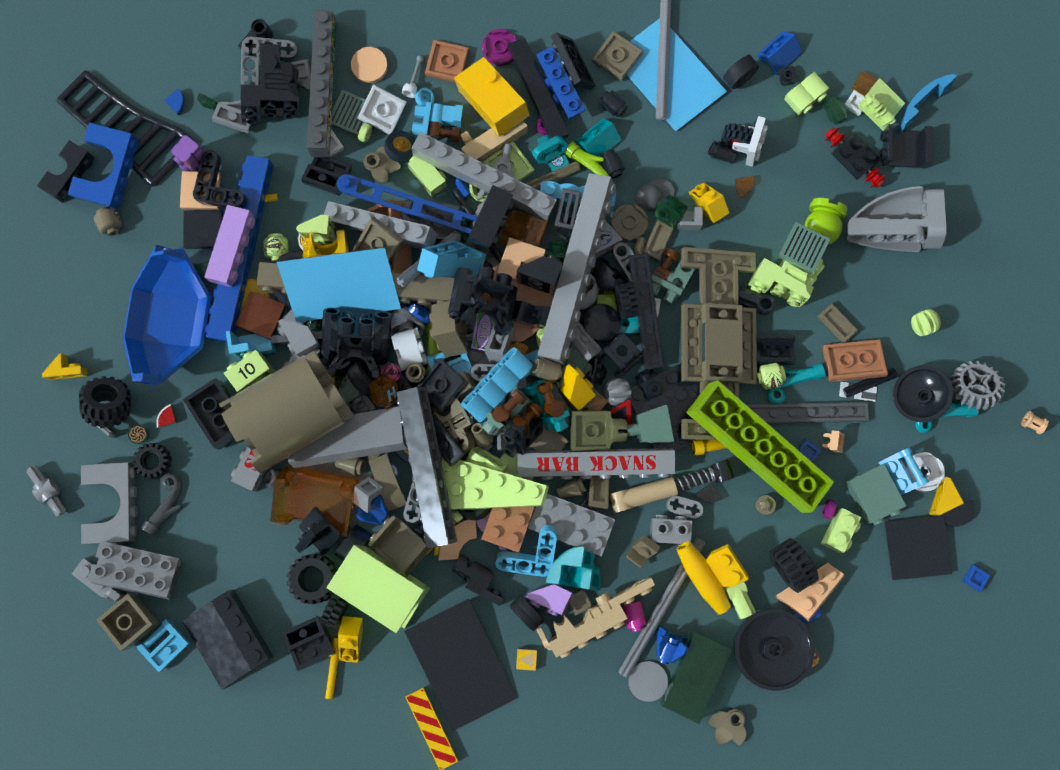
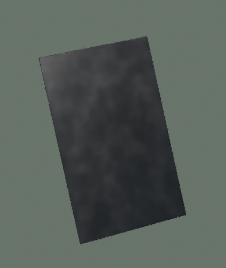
[404,598,517,731]

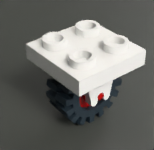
[721,116,768,167]

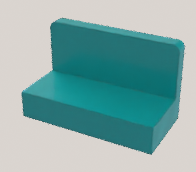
[576,118,621,157]

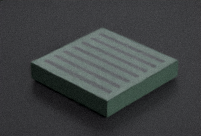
[331,90,366,137]
[778,222,830,274]

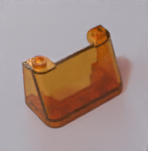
[270,465,360,537]

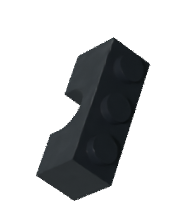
[37,140,94,203]

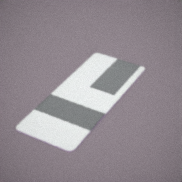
[839,382,877,402]

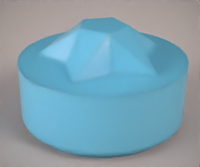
[415,88,435,106]

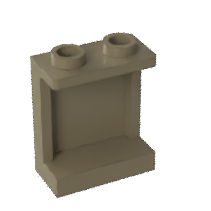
[368,515,431,578]

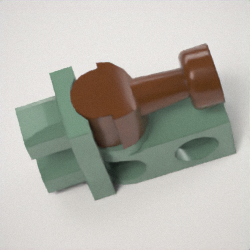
[651,248,695,305]
[481,387,532,436]

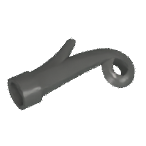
[141,473,182,536]

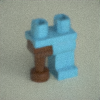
[412,102,464,142]

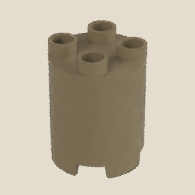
[219,351,354,473]

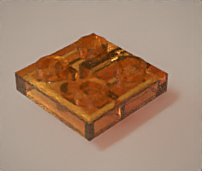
[500,209,549,247]

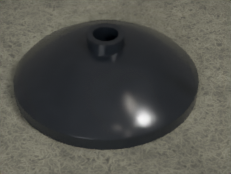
[893,366,954,422]

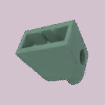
[626,405,674,443]

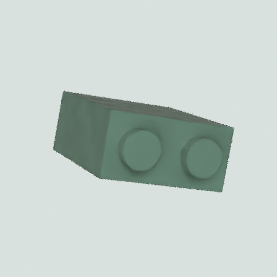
[845,464,906,525]

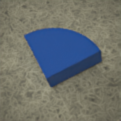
[164,89,184,115]
[408,305,431,324]

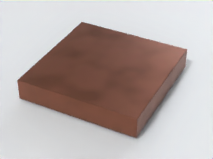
[235,291,287,340]

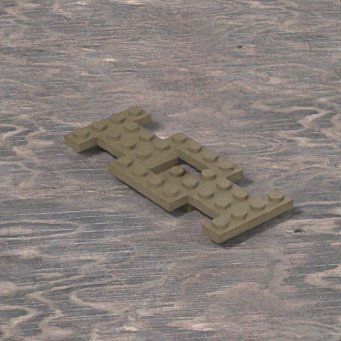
[681,247,757,441]

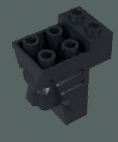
[241,44,299,124]

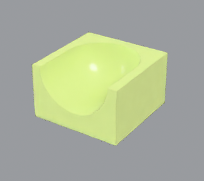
[326,545,430,633]

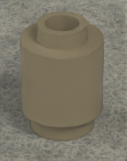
[532,358,563,382]

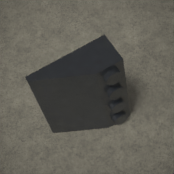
[182,590,274,690]

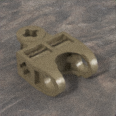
[431,397,477,452]

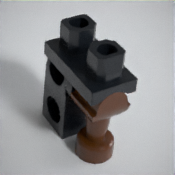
[503,402,543,458]

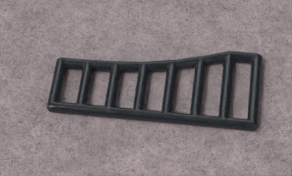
[56,70,195,186]

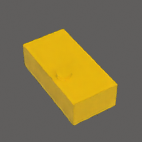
[454,57,530,137]

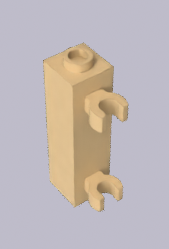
[460,121,528,163]

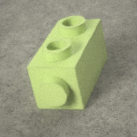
[408,156,447,197]

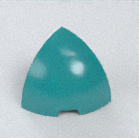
[546,547,601,591]

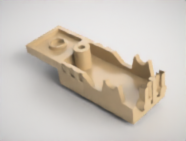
[536,577,655,658]

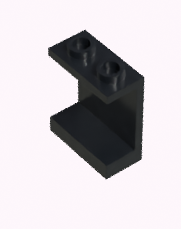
[880,124,933,168]

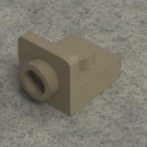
[626,535,660,568]

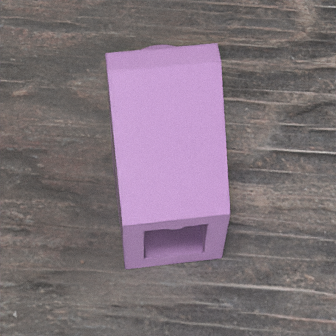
[526,584,573,617]

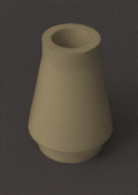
[406,363,427,382]
[471,423,493,447]
[335,457,366,476]
[556,477,587,499]

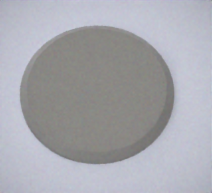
[628,661,668,702]

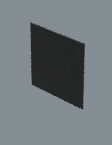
[885,515,952,580]

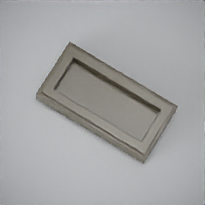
[643,219,674,262]
[817,303,858,343]
[588,475,610,509]

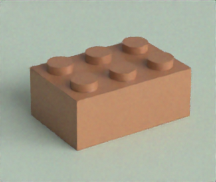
[481,506,535,553]

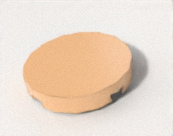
[351,47,388,84]

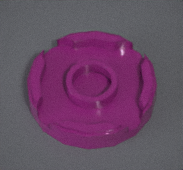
[482,29,517,66]

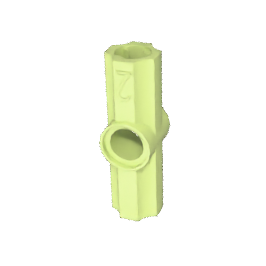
[723,582,756,619]

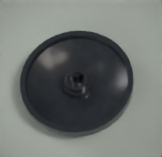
[733,609,815,691]

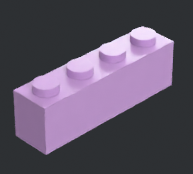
[205,205,255,287]

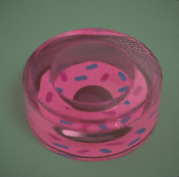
[381,363,401,382]

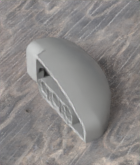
[847,186,946,252]

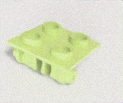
[858,78,905,130]

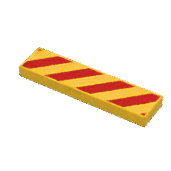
[405,687,458,770]

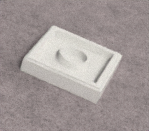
[357,85,407,135]

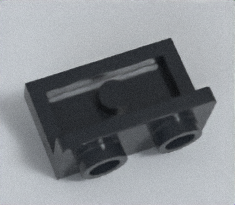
[756,334,795,365]

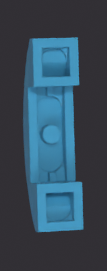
[899,74,957,132]

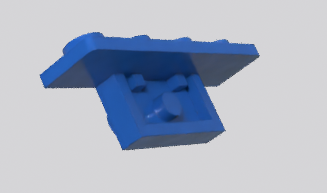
[536,47,585,119]

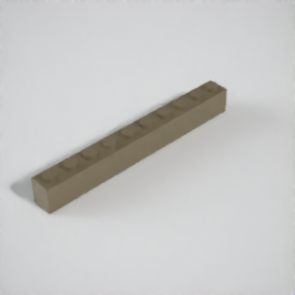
[257,262,454,305]

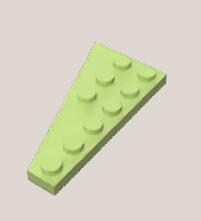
[440,455,549,510]

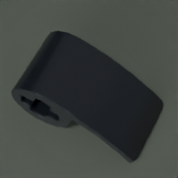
[335,524,372,561]

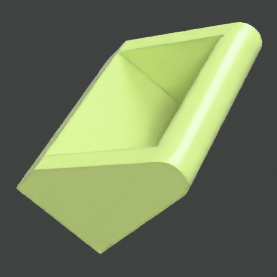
[296,215,335,244]

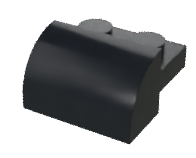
[301,157,352,196]
[281,616,335,671]

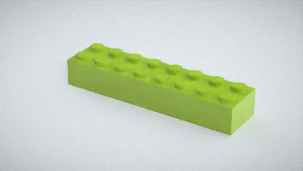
[686,380,834,513]

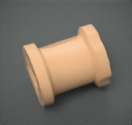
[1021,411,1049,435]

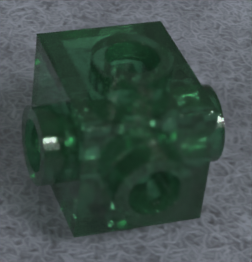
[654,195,688,228]
[544,241,568,270]

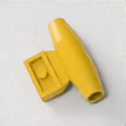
[676,541,749,614]

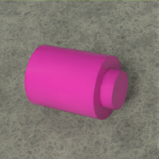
[622,601,646,632]

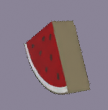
[156,404,177,428]

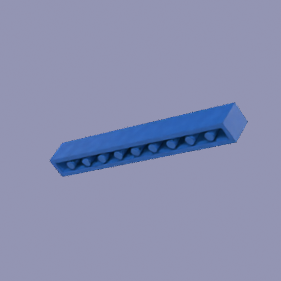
[205,155,274,343]

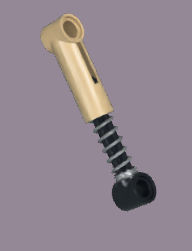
[609,460,735,513]

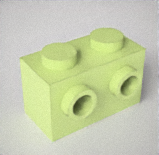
[821,508,861,553]

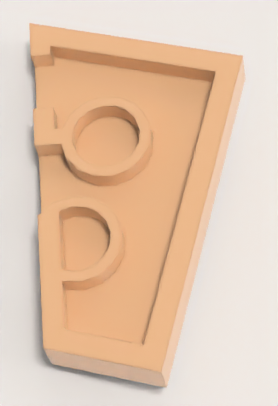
[776,563,844,621]

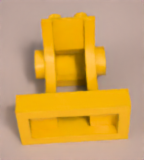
[303,230,349,258]

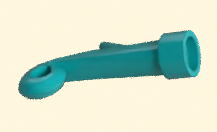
[767,363,826,404]
[916,403,979,433]

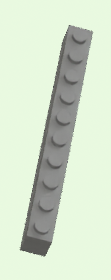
[537,173,616,365]

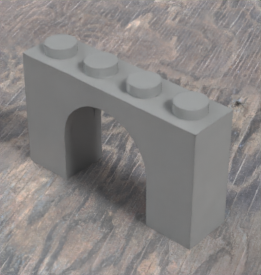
[81,462,138,544]

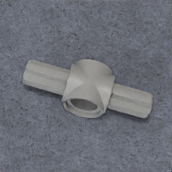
[27,465,66,517]

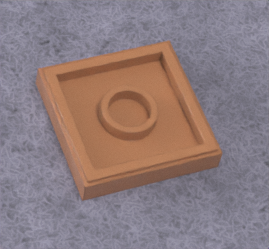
[425,40,469,83]

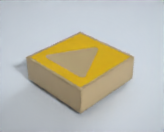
[516,649,537,671]

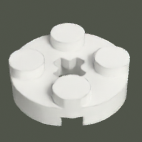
[904,452,945,491]

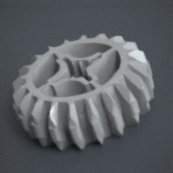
[951,361,1005,411]

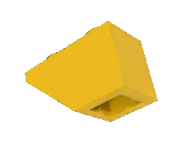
[689,182,729,223]
[560,364,596,411]
[338,616,363,663]

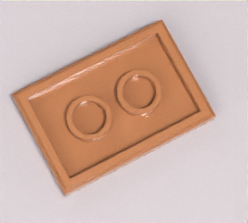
[822,339,888,382]

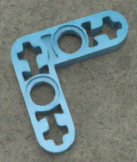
[495,525,557,577]

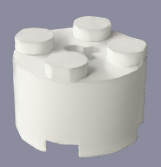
[391,328,428,371]

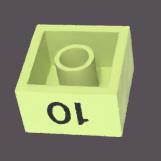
[224,350,275,393]

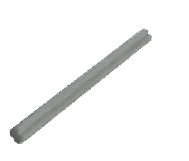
[656,0,671,121]
[619,538,705,678]

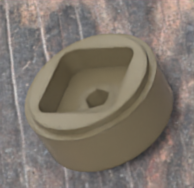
[755,495,776,515]

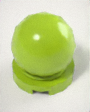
[805,198,848,245]

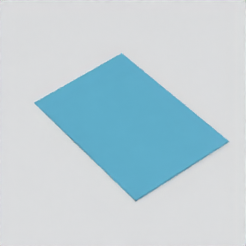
[627,18,727,131]
[277,248,401,322]

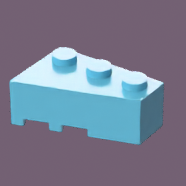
[417,240,486,278]

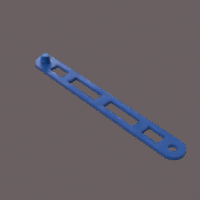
[337,174,478,234]

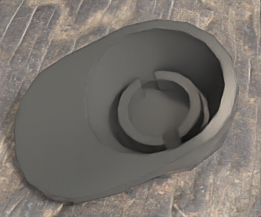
[636,179,675,212]

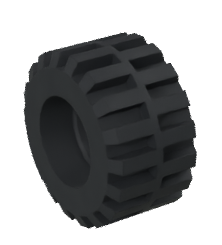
[79,376,131,428]
[769,538,819,593]
[286,554,338,604]

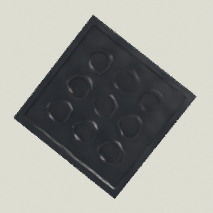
[631,363,700,452]

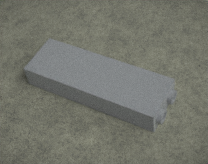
[288,406,408,468]

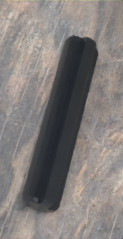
[843,368,898,398]

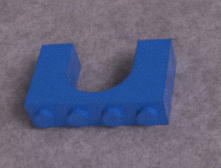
[68,122,139,210]

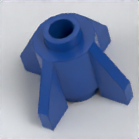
[354,495,389,525]
[656,626,689,664]

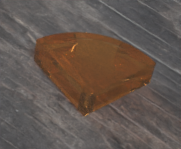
[735,176,754,198]

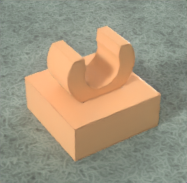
[822,430,845,453]

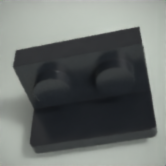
[295,507,341,555]

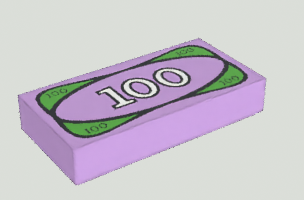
[471,313,495,351]

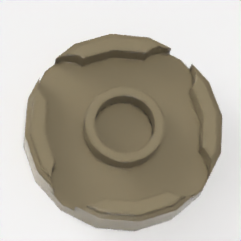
[611,204,648,241]

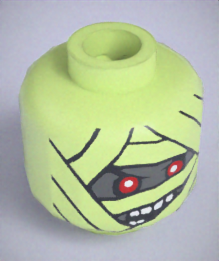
[263,233,289,262]
[757,363,786,390]

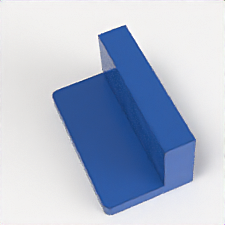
[757,31,802,75]

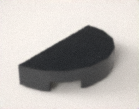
[938,500,975,527]

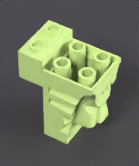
[746,258,825,307]

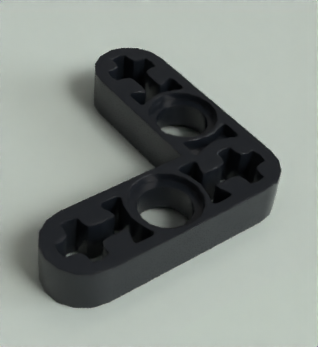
[193,150,247,208]

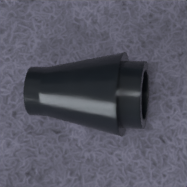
[707,140,737,164]

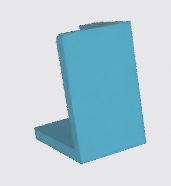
[226,331,276,360]

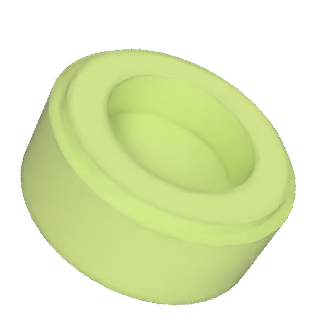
[358,123,372,143]

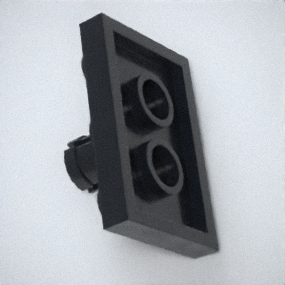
[551,32,596,90]

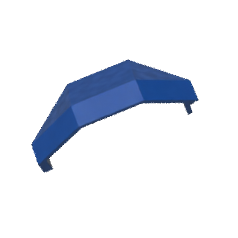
[123,245,211,385]

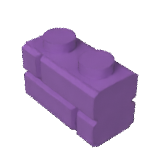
[171,135,204,172]

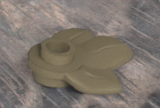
[363,146,401,183]
[708,709,746,746]

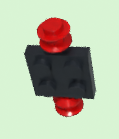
[825,127,886,188]

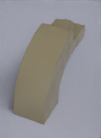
[368,453,406,511]

